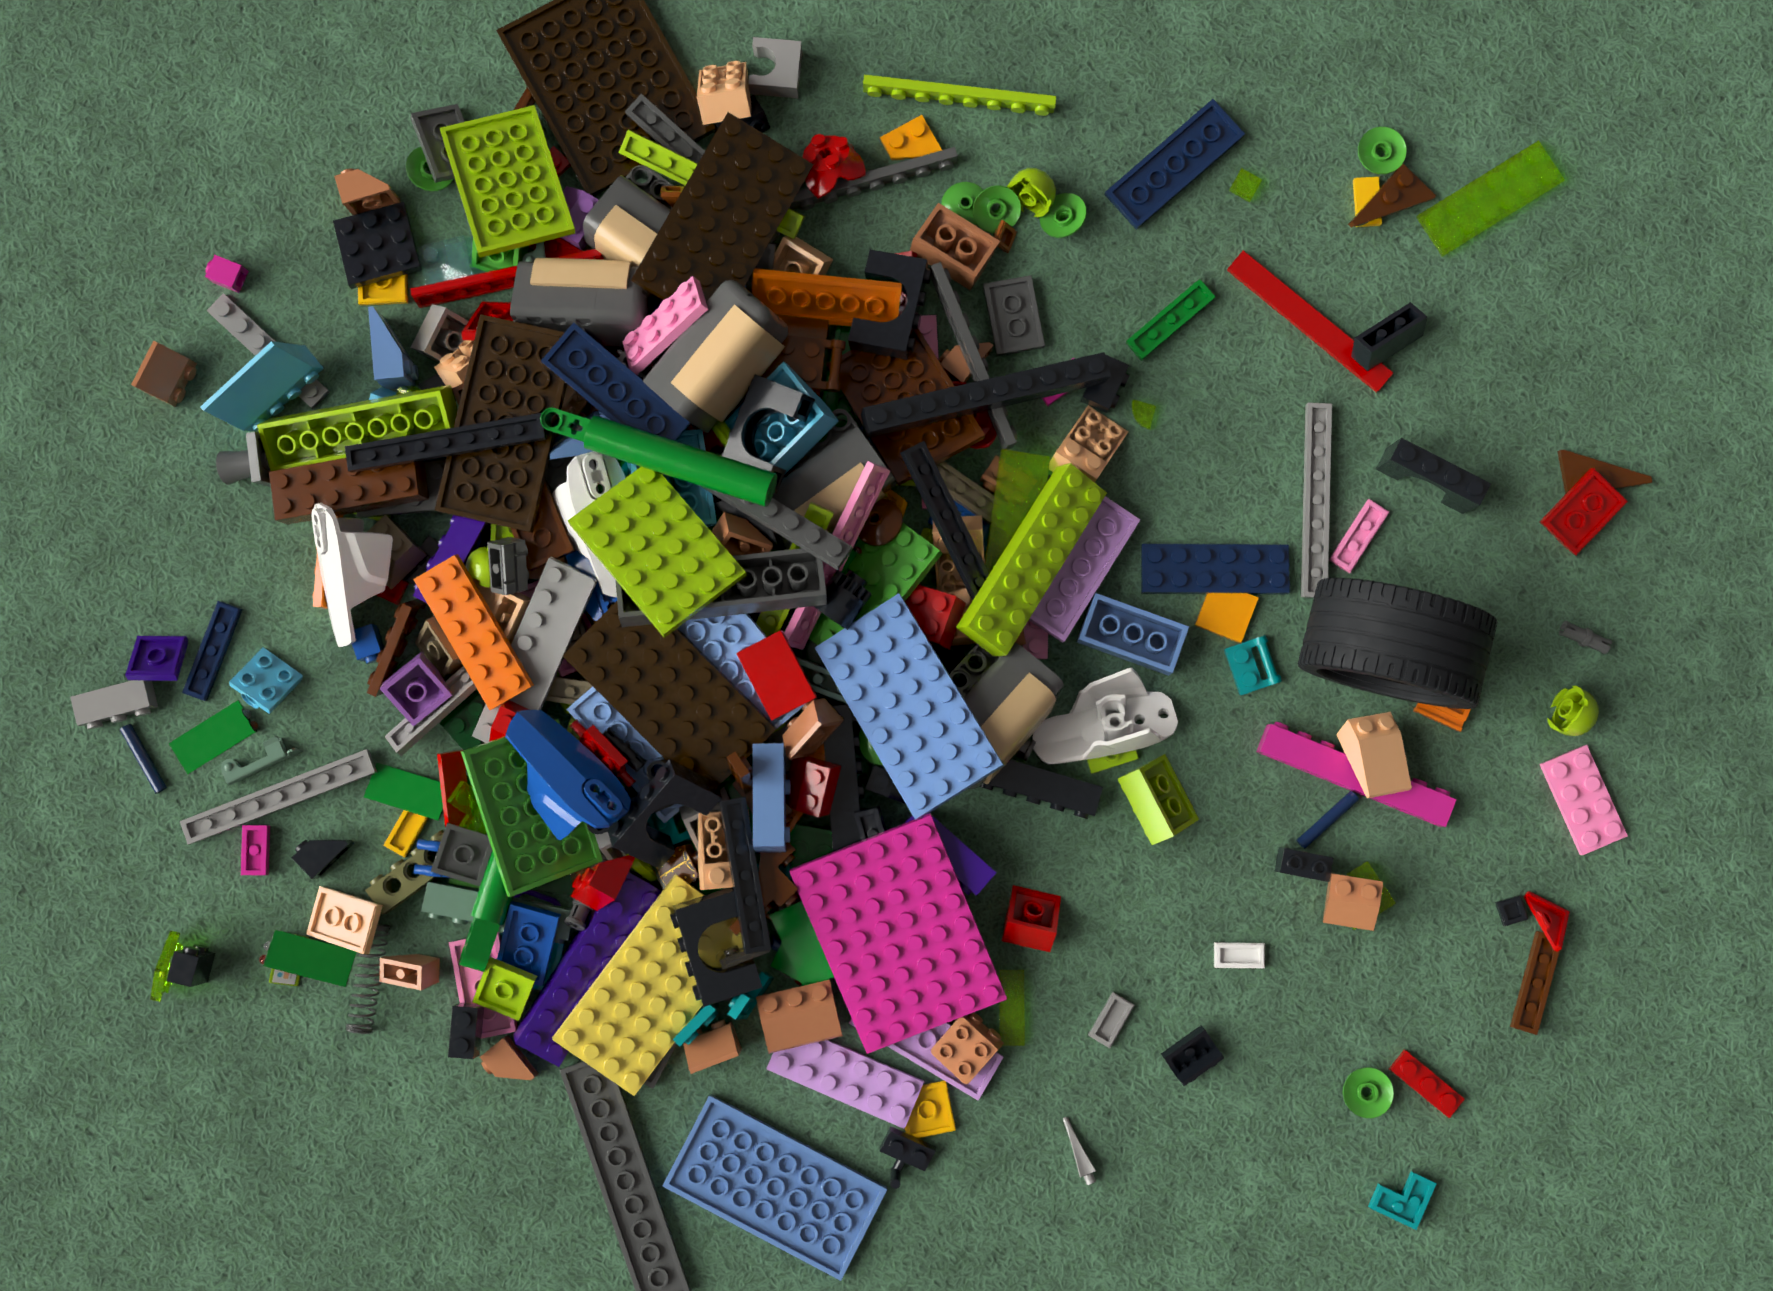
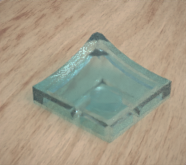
[417,235,473,285]

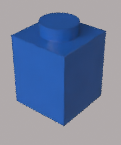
[352,624,385,664]

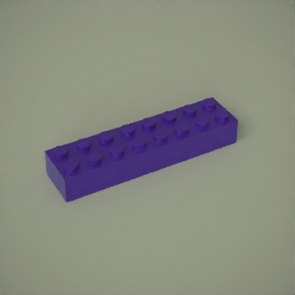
[513,869,663,1067]

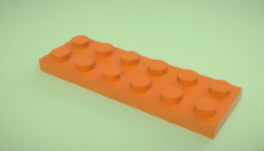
[752,268,902,326]
[413,554,534,710]

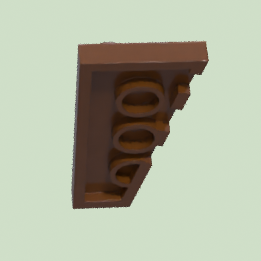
[367,598,427,697]

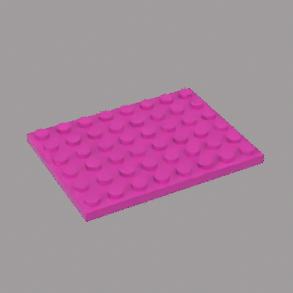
[789,813,1007,1054]

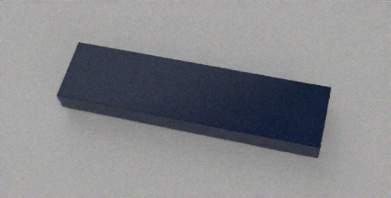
[182,601,243,701]

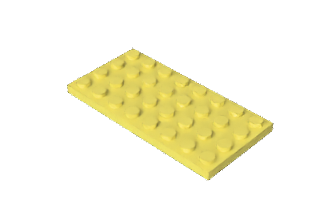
[552,874,744,1096]

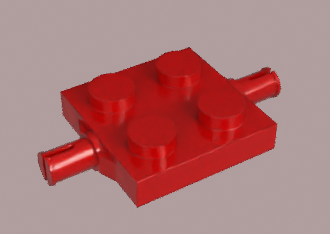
[569,719,636,788]

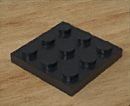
[333,202,422,289]

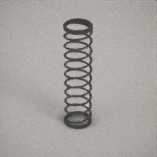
[345,924,391,1034]

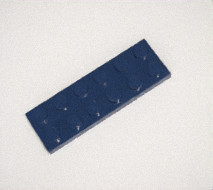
[1104,99,1245,230]
[541,322,691,441]
[1141,544,1290,595]

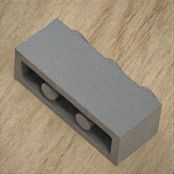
[70,680,158,730]

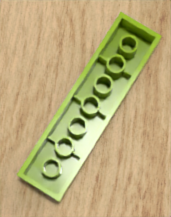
[257,385,458,471]
[956,463,1107,656]

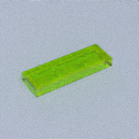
[999,969,1025,1046]

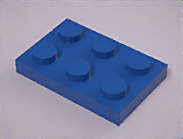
[497,901,561,986]

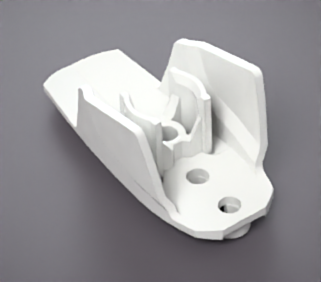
[552,451,625,598]
[312,503,393,647]
[1033,668,1178,765]

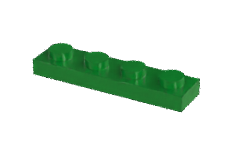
[1126,279,1215,361]

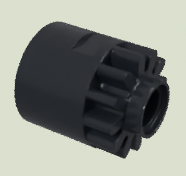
[813,570,872,630]

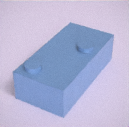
[1076,593,1189,676]
[753,743,791,853]

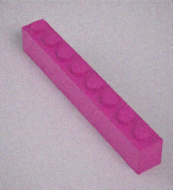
[1256,722,1457,827]

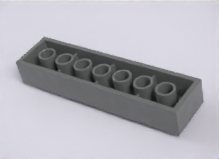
[615,548,827,627]

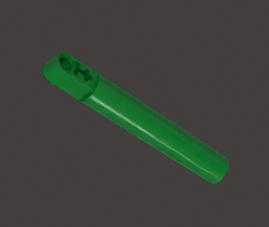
[540,408,777,507]
[459,850,513,972]

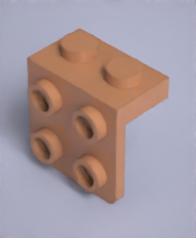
[931,1012,1004,1084]

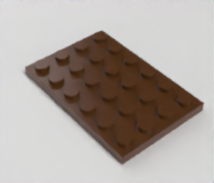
[826,329,985,486]

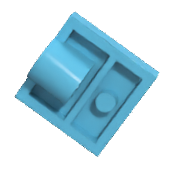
[229,647,303,714]

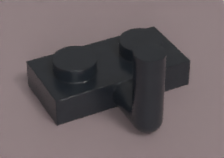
[880,1126,936,1189]

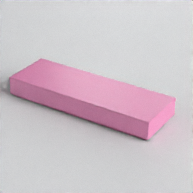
[1329,499,1389,573]

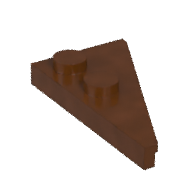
[1348,164,1436,228]
[1557,450,1653,494]

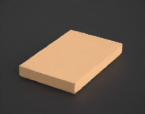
[306,886,383,954]

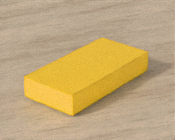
[1353,177,1382,227]
[383,810,429,858]

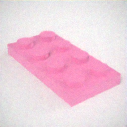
[623,276,708,375]
[1540,745,1628,855]
[449,932,518,1039]

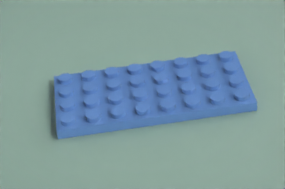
[815,593,1005,820]
[663,1094,887,1281]

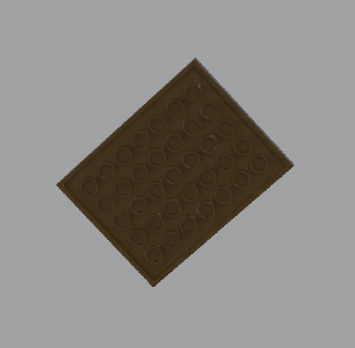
[496,0,716,196]

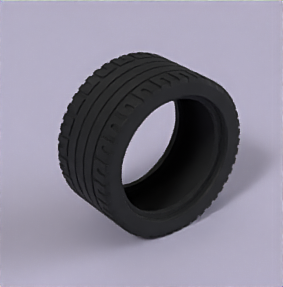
[1298,578,1498,709]

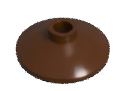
[859,498,903,546]

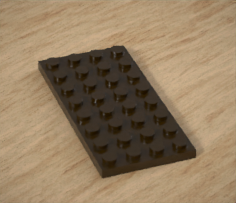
[631,112,814,302]
[435,314,567,533]
[563,601,777,786]

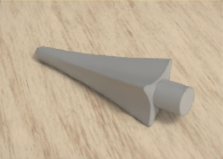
[1063,1117,1096,1185]

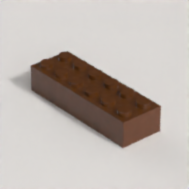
[269,458,429,525]

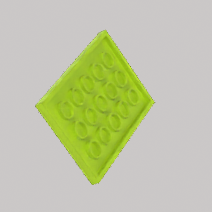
[440,105,576,258]
[568,467,746,638]

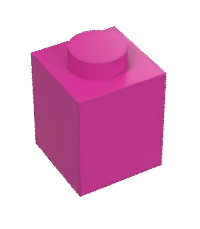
[205,254,249,293]

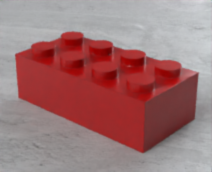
[905,585,966,650]

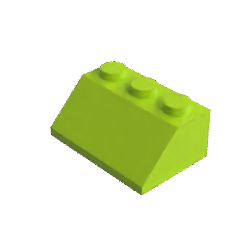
[1118,754,1199,845]

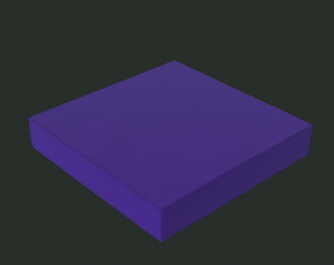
[125,636,188,681]

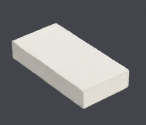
[1214,942,1265,968]

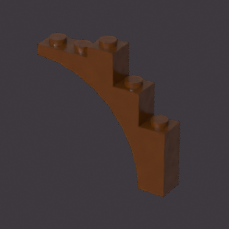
[729,769,798,936]

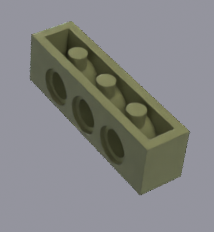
[365,830,444,915]

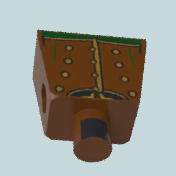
[651,844,699,890]

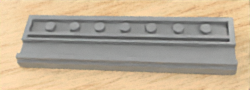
[472,557,598,743]

